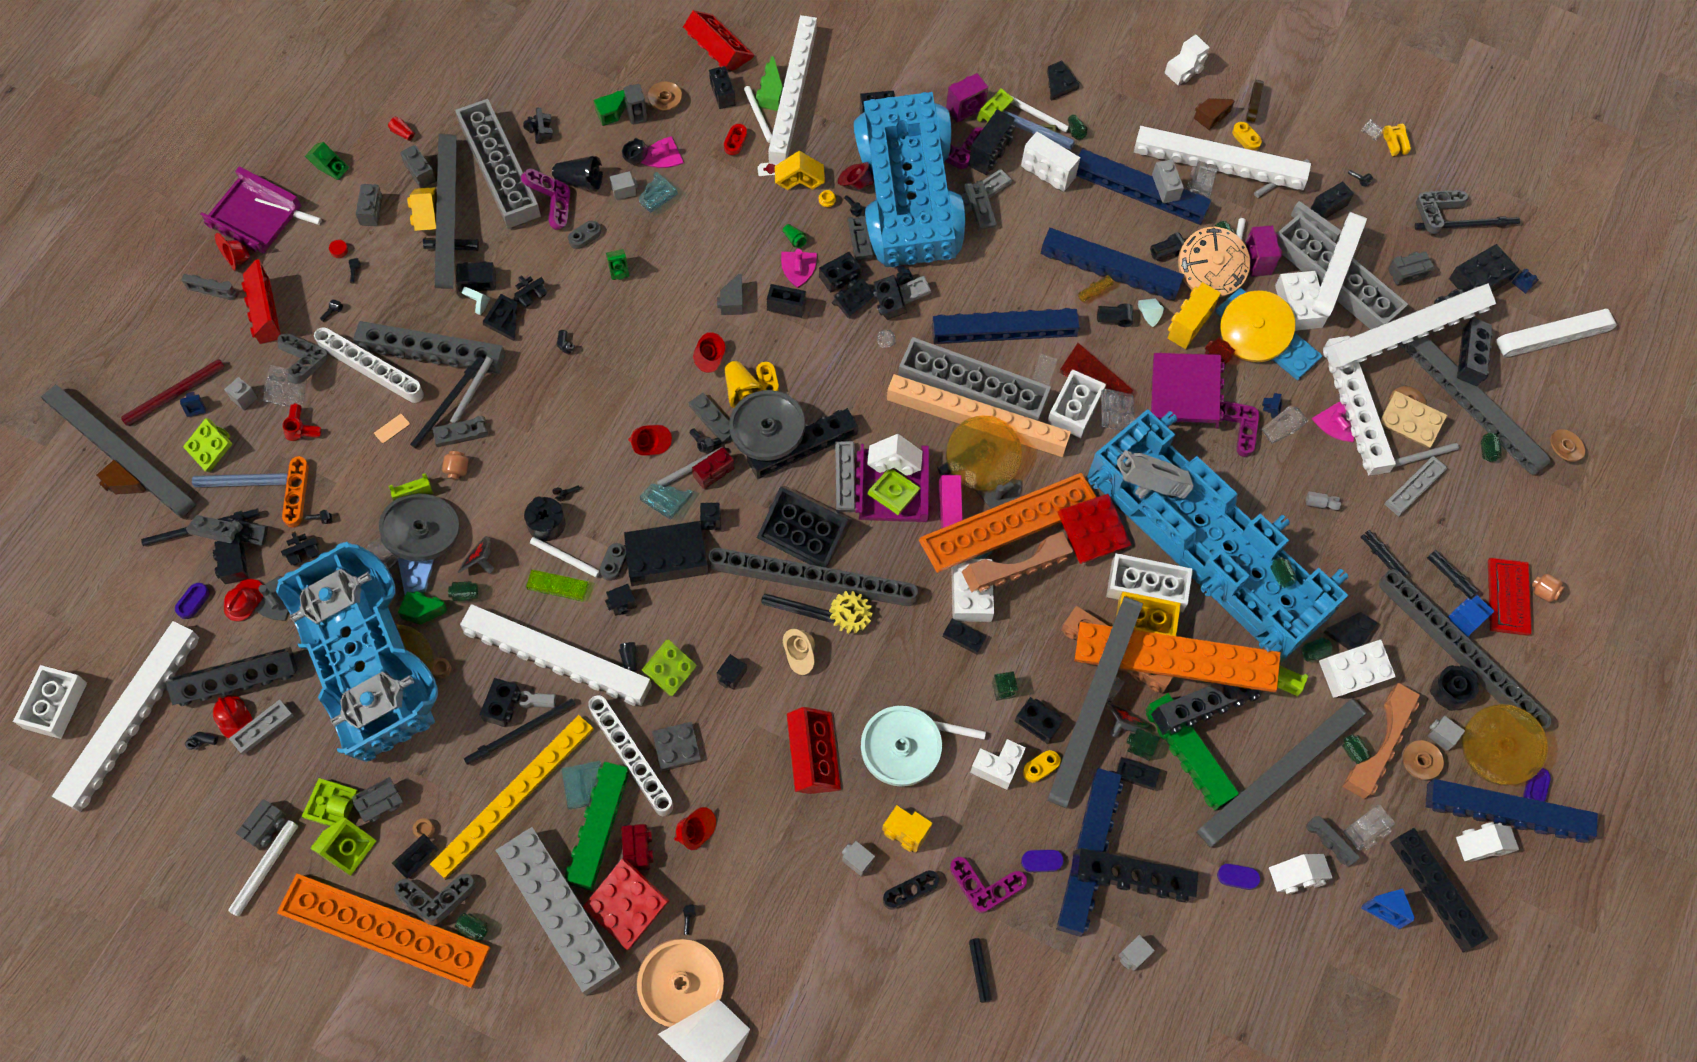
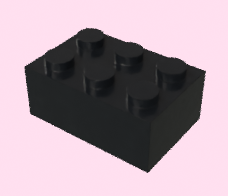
[968,109,1016,175]
[1449,244,1520,292]

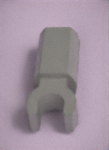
[1306,491,1341,510]
[519,691,556,708]

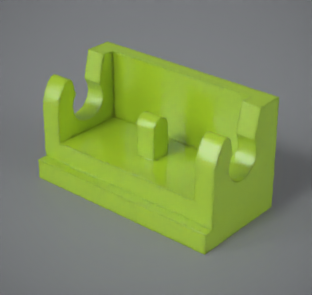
[977,88,1014,124]
[389,473,434,500]
[1277,665,1308,696]

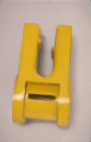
[1383,123,1411,157]

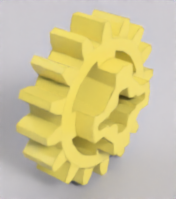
[829,591,872,634]

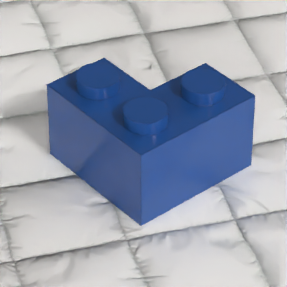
[1447,595,1494,637]

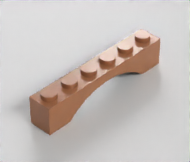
[962,532,1073,593]
[1342,683,1420,799]

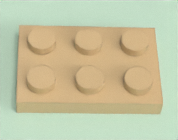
[1380,391,1447,449]

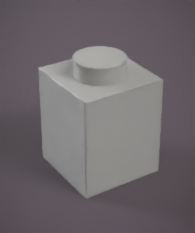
[610,171,638,201]
[224,377,258,410]
[1427,716,1465,751]
[842,841,875,877]
[1118,934,1155,971]

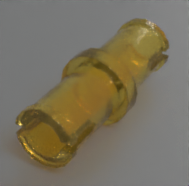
[1078,275,1113,303]

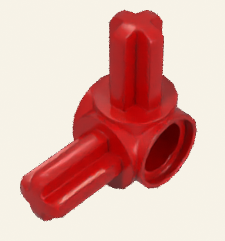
[282,403,321,441]

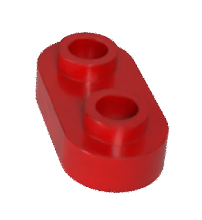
[724,124,747,155]

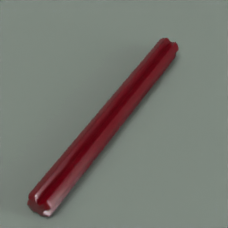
[121,359,225,426]

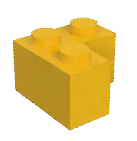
[775,151,825,190]
[407,187,437,231]
[882,805,933,853]

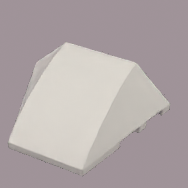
[658,999,750,1062]

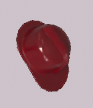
[838,162,874,190]

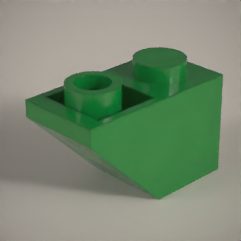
[593,90,626,126]
[305,142,349,180]
[606,249,629,280]
[398,591,448,625]

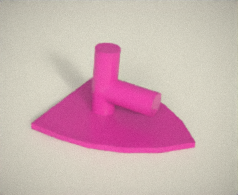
[641,136,684,168]
[781,249,817,288]
[1312,401,1354,442]

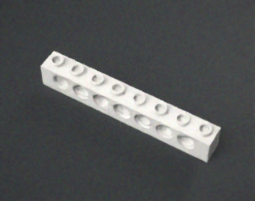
[1323,336,1396,476]

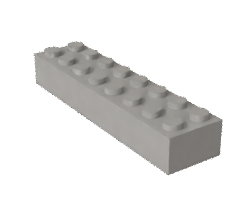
[455,99,541,228]
[1277,214,1408,330]
[898,337,1051,421]
[496,827,622,996]

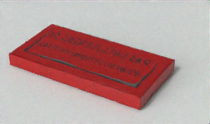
[1488,558,1531,636]

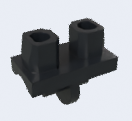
[523,107,553,144]
[513,275,547,308]
[281,531,319,566]

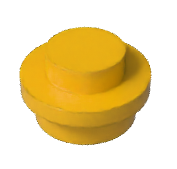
[819,190,836,207]

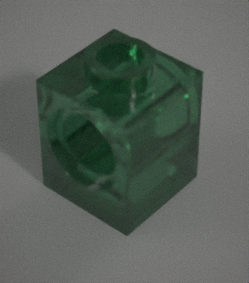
[992,671,1018,701]
[1126,729,1160,761]

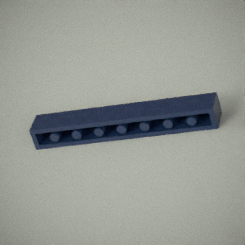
[1076,149,1212,225]
[1040,228,1185,301]
[932,308,1080,344]
[1056,768,1123,937]
[1426,779,1598,843]

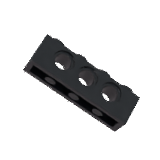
[1457,317,1493,386]

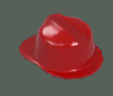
[215,233,250,271]
[693,332,726,373]
[628,425,672,456]
[224,579,263,622]
[212,696,253,738]
[674,807,716,850]

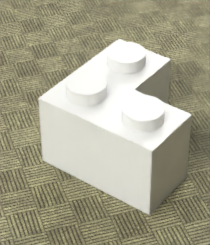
[1165,35,1210,86]
[867,434,923,476]
[970,739,1026,790]
[1456,822,1519,862]
[1269,854,1332,894]

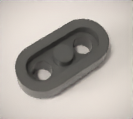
[568,221,601,249]
[600,543,626,581]

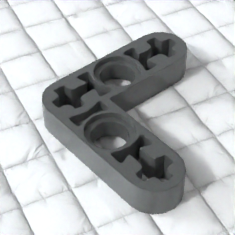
[1416,190,1468,234]
[278,334,327,384]
[394,874,475,925]

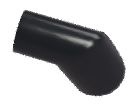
[557,330,575,354]
[185,732,218,750]

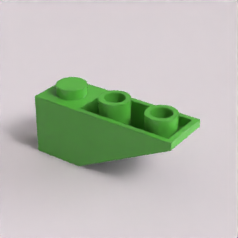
[756,56,783,111]

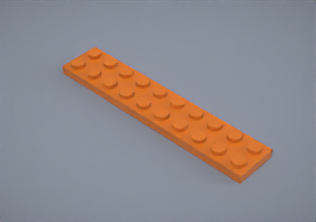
[919,473,1096,573]
[1074,622,1280,692]
[277,873,491,989]

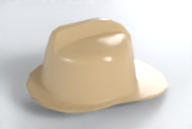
[783,629,815,675]

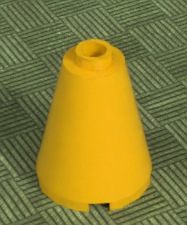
[725,361,764,408]

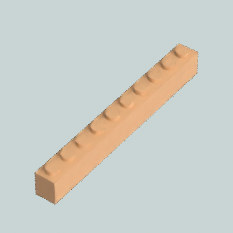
[887,374,1071,457]

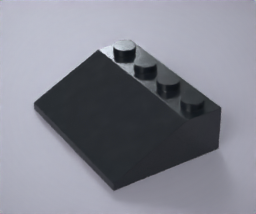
[757,486,853,568]
[624,521,708,586]

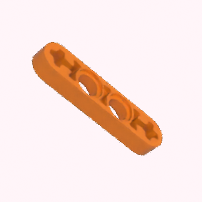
[282,456,309,528]

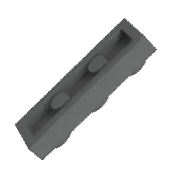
[688,393,730,444]

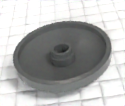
[729,390,805,461]
[379,494,459,561]

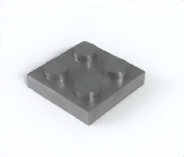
[652,722,701,771]

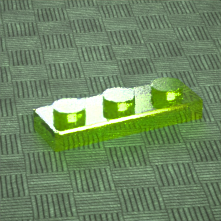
[526,569,589,602]

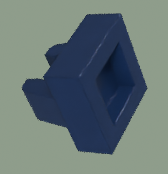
[1511,269,1539,294]
[180,392,206,417]
[1262,393,1283,419]

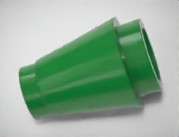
[783,224,807,248]

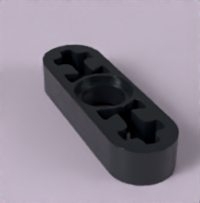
[883,870,939,910]

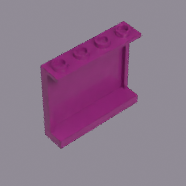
[200,166,302,254]
[1151,353,1224,429]
[855,444,929,522]

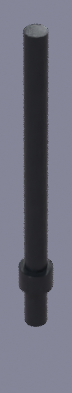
[1415,216,1520,230]
[410,356,484,449]
[141,508,260,546]
[463,698,576,765]

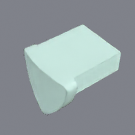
[462,286,490,315]
[1138,298,1164,327]

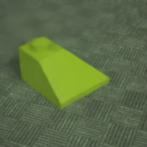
[310,817,376,876]

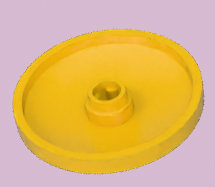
[1221,291,1295,362]

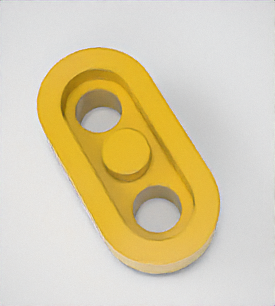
[1232,122,1262,151]
[756,362,779,391]
[1023,750,1060,783]

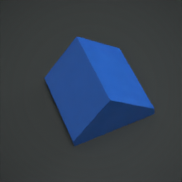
[1361,889,1415,929]

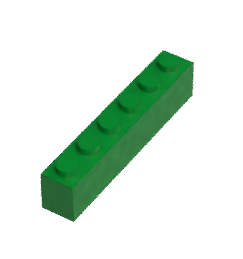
[1145,693,1239,811]
[565,761,630,891]

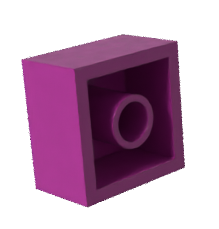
[946,73,989,123]
[1245,225,1282,277]

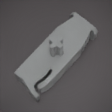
[1117,450,1193,499]

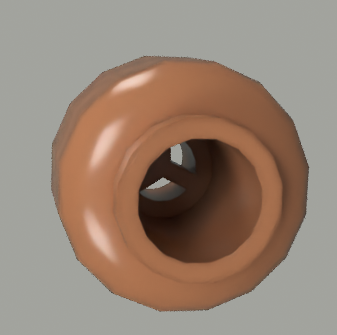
[442,451,468,480]
[1532,574,1565,602]

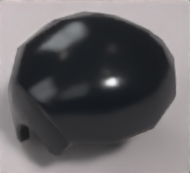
[622,138,648,164]

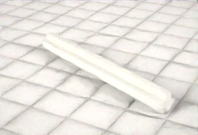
[228,820,298,916]

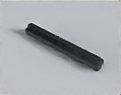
[761,593,836,623]

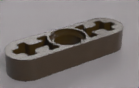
[1246,79,1264,123]

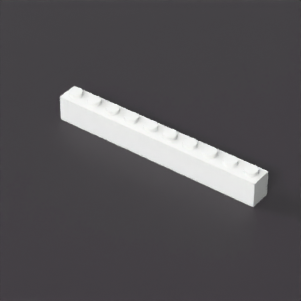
[768,15,817,165]
[1134,126,1311,190]
[1325,283,1496,369]
[460,604,652,706]
[52,621,199,812]

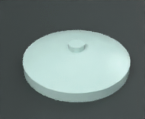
[861,706,942,786]

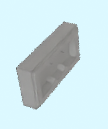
[900,276,932,304]

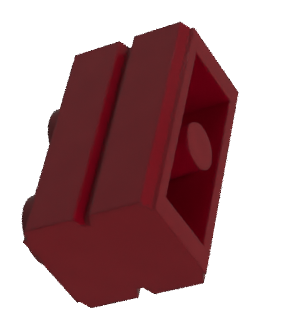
[692,447,735,489]
[621,824,654,871]

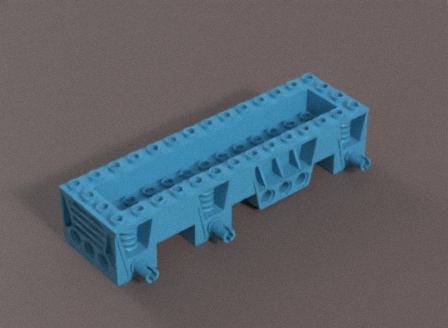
[1087,409,1348,663]

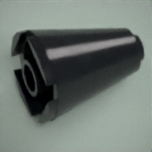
[552,156,603,192]

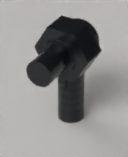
[886,266,913,291]
[689,428,721,453]

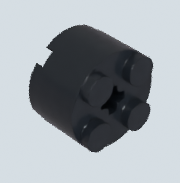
[524,496,566,542]
[1430,665,1479,711]

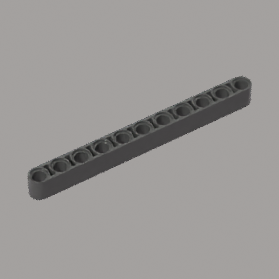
[435,134,456,289]
[1398,336,1550,475]
[41,384,196,518]
[709,548,918,606]
[1379,569,1551,734]
[1047,596,1143,808]
[1196,698,1367,848]

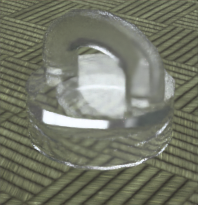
[877,330,896,348]

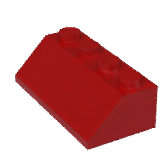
[683,10,755,70]
[241,259,281,344]
[787,707,841,794]

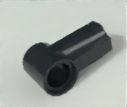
[1150,232,1185,260]
[1097,303,1133,327]

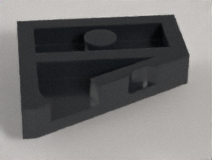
[1047,60,1080,101]
[483,294,517,341]
[1323,612,1377,650]

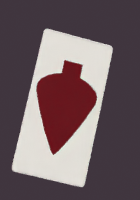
[758,163,775,176]

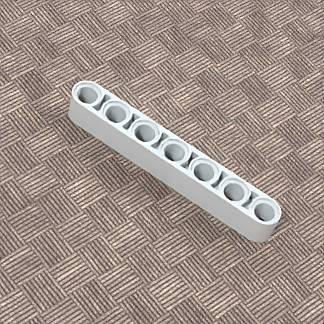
[1312,212,1367,317]
[1496,309,1617,358]
[314,328,424,403]
[588,695,673,816]

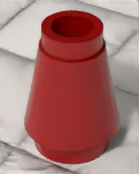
[388,116,415,141]

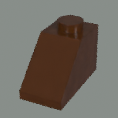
[1194,98,1235,130]
[96,460,146,495]

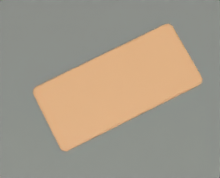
[374,414,410,443]

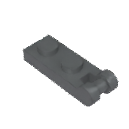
[965,180,997,230]
[847,215,873,261]
[181,274,237,300]
[433,416,488,447]
[186,515,243,543]
[1306,816,1360,867]

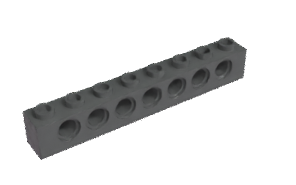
[353,321,505,374]

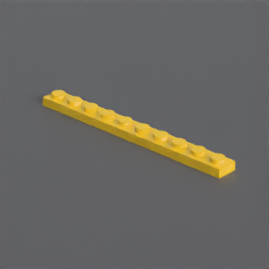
[430,715,594,880]

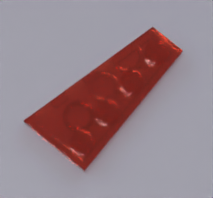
[1059,343,1133,407]

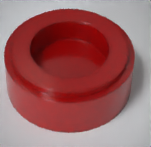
[329,240,348,258]

